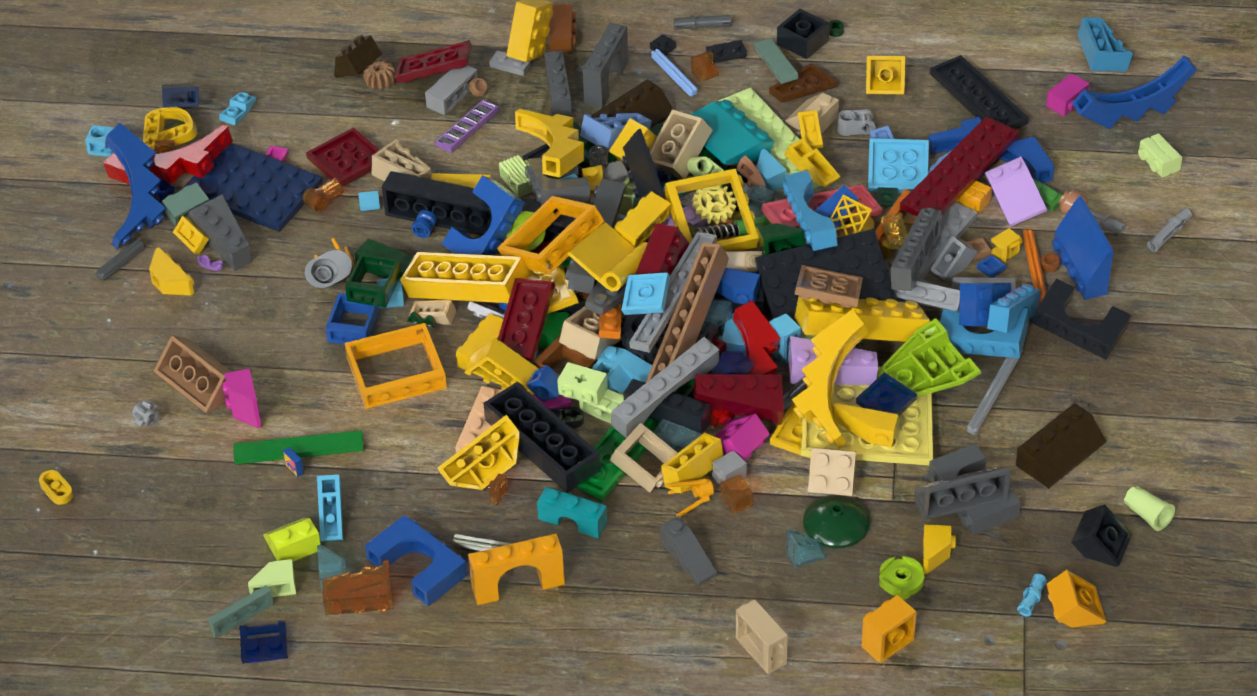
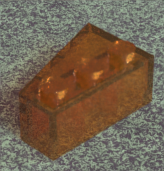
[323,560,393,615]

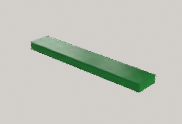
[233,430,364,465]

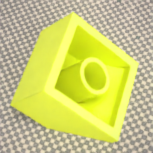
[263,518,321,562]

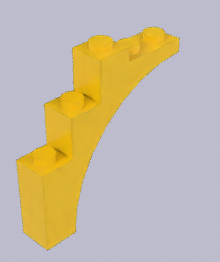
[515,109,584,178]
[792,310,869,449]

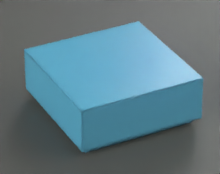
[358,191,380,211]

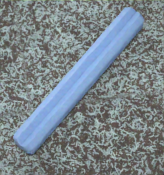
[651,49,698,97]

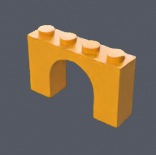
[468,533,565,605]

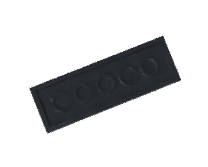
[930,55,1029,129]

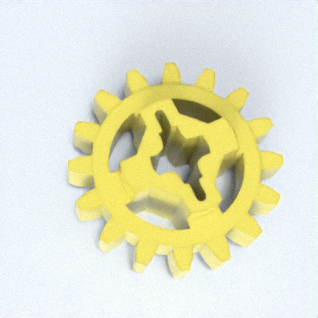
[692,185,736,225]

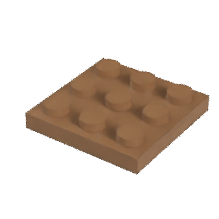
[795,265,863,308]

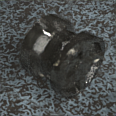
[589,145,609,169]

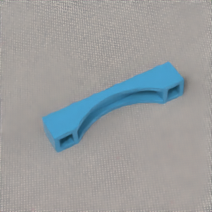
[782,170,837,251]

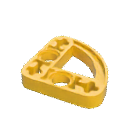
[143,107,197,153]

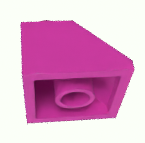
[222,368,262,428]
[714,413,770,461]

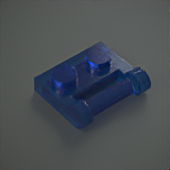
[239,620,288,664]

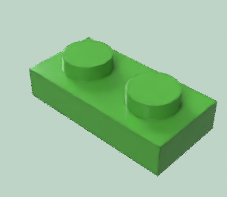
[1033,179,1063,212]

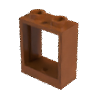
[533,337,598,376]

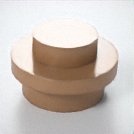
[469,78,487,97]

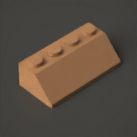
[153,335,231,413]

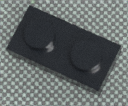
[706,40,747,64]

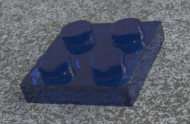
[856,372,917,417]

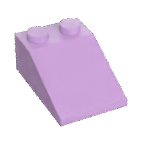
[985,157,1047,227]

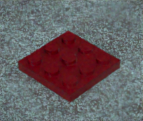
[306,127,379,188]

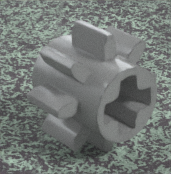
[132,400,159,427]

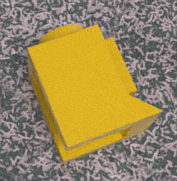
[991,228,1022,265]

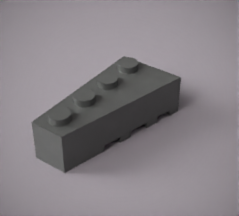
[189,194,252,271]

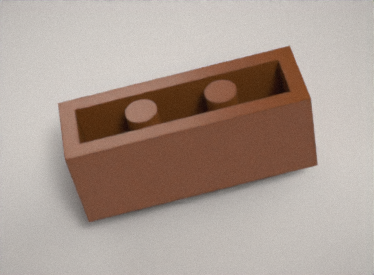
[549,4,576,54]

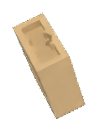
[610,423,677,493]
[736,599,788,674]

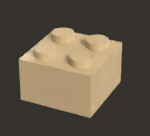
[808,447,857,496]

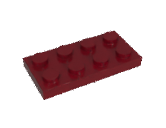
[395,40,472,83]
[497,278,556,361]

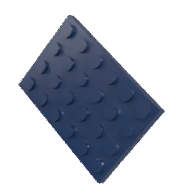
[181,143,323,232]

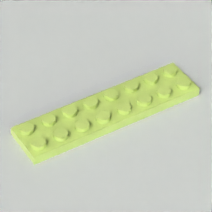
[718,88,821,189]

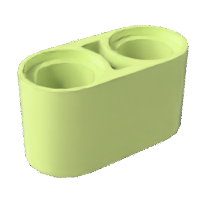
[687,157,724,185]

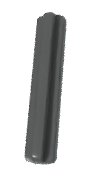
[96,239,145,280]

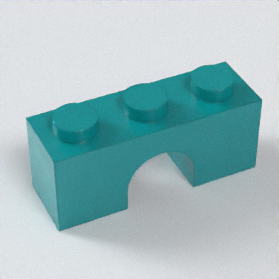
[537,487,607,539]

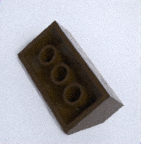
[592,79,674,130]
[1016,403,1106,489]

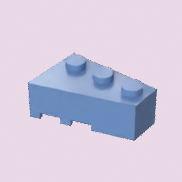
[580,113,652,152]

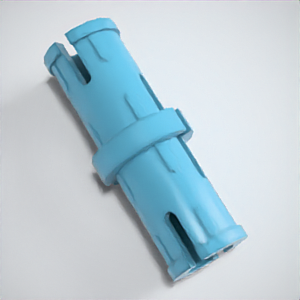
[1017,574,1047,616]

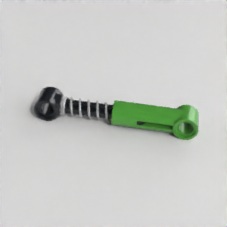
[687,216,771,239]

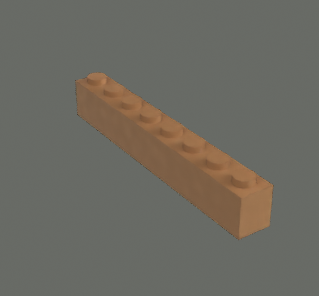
[646,242,729,393]

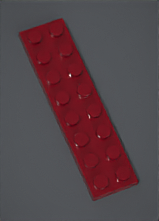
[900,116,1019,216]

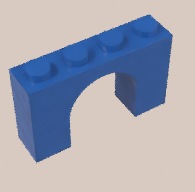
[442,175,525,256]
[365,515,467,606]

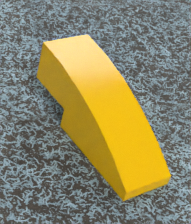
[784,138,841,187]

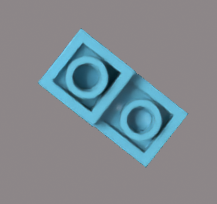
[219,92,256,126]

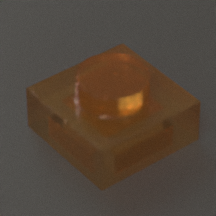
[487,473,508,505]

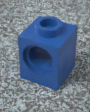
[526,365,560,402]

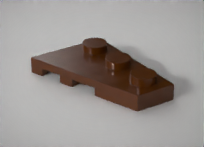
[769,63,837,103]

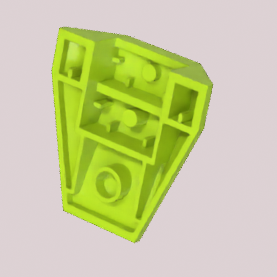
[877,318,981,402]

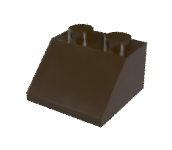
[334,35,382,78]

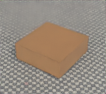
[966,237,991,260]

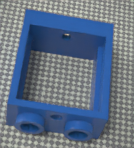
[326,293,380,344]

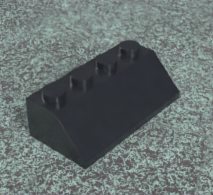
[622,129,666,203]

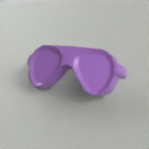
[197,255,223,271]

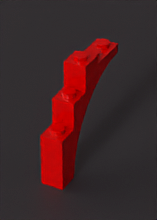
[103,124,233,185]
[710,301,780,428]

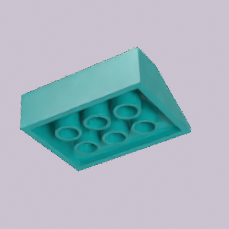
[689,100,775,165]

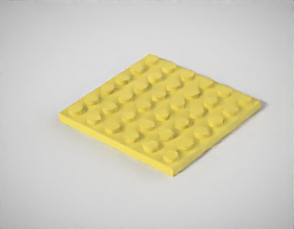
[801,367,933,466]

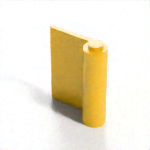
[568,222,648,292]

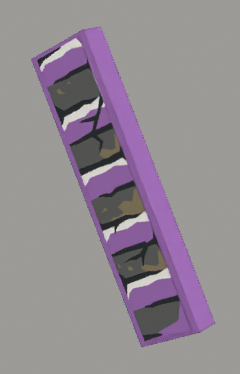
[436,99,499,153]

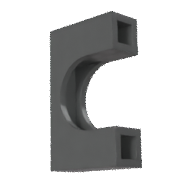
[583,23,629,108]
[525,158,590,206]
[927,444,1021,535]

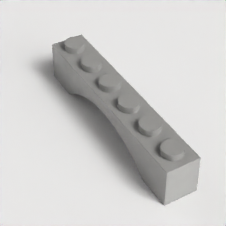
[611,337,719,438]

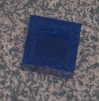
[153,178,175,202]

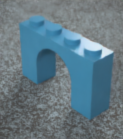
[940,308,1029,359]

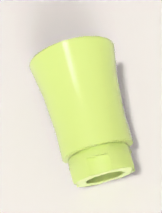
[1124,486,1175,531]

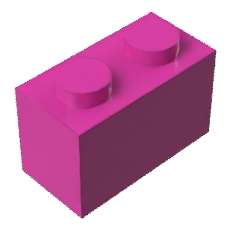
[1046,73,1090,117]

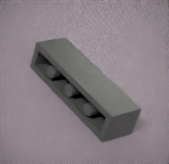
[544,50,572,117]

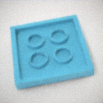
[868,138,929,193]

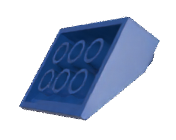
[1052,196,1113,300]

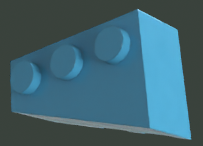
[1077,17,1133,72]

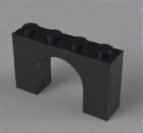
[1031,278,1131,360]

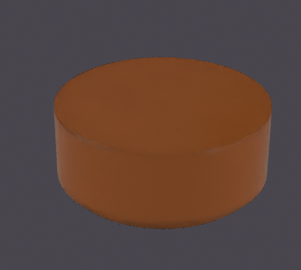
[1040,253,1060,272]

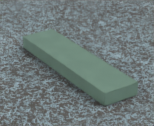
[753,38,798,84]

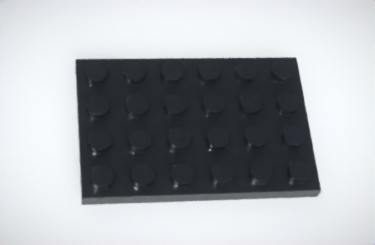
[755,229,897,325]

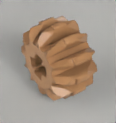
[363,60,396,90]

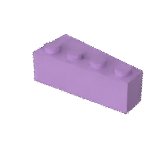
[788,336,878,386]

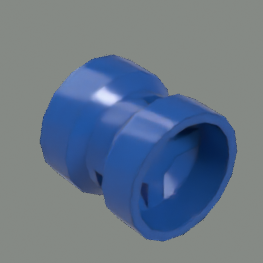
[411,210,437,238]

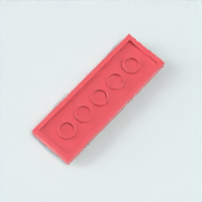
[761,184,883,228]

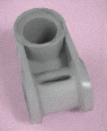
[837,109,876,136]

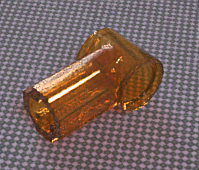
[302,178,344,212]

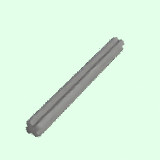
[966,349,1023,435]

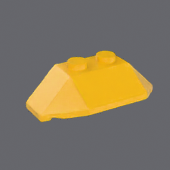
[437,415,520,490]

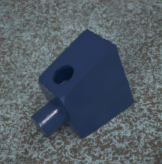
[162,84,199,108]

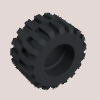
[620,314,671,362]

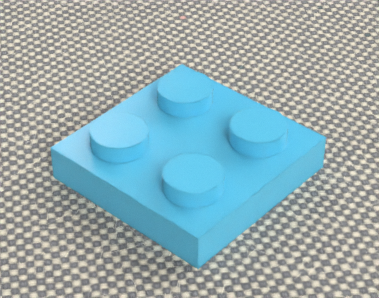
[622,273,670,315]

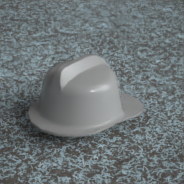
[304,250,352,288]

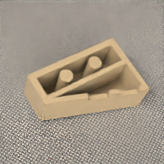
[372,139,431,181]

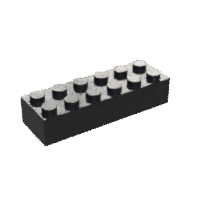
[483,382,601,493]

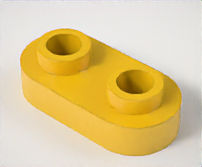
[39,470,73,505]

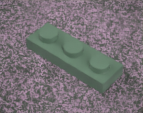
[208,585,274,638]

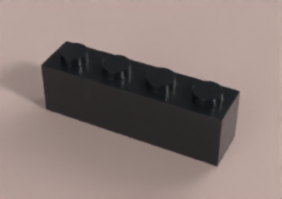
[623,379,711,436]

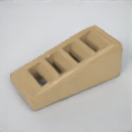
[409,300,456,325]

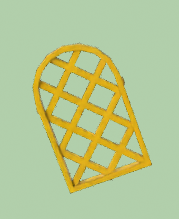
[830,195,872,238]

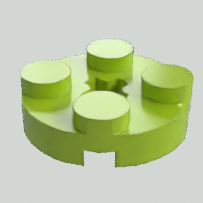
[879,556,924,600]

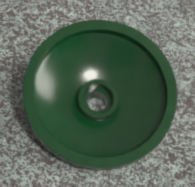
[803,495,870,548]

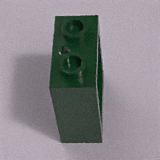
[345,254,401,308]

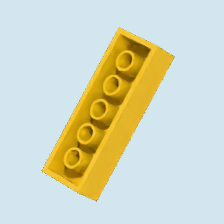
[400,252,529,303]
[794,297,930,342]

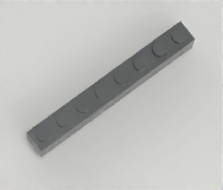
[565,178,625,294]

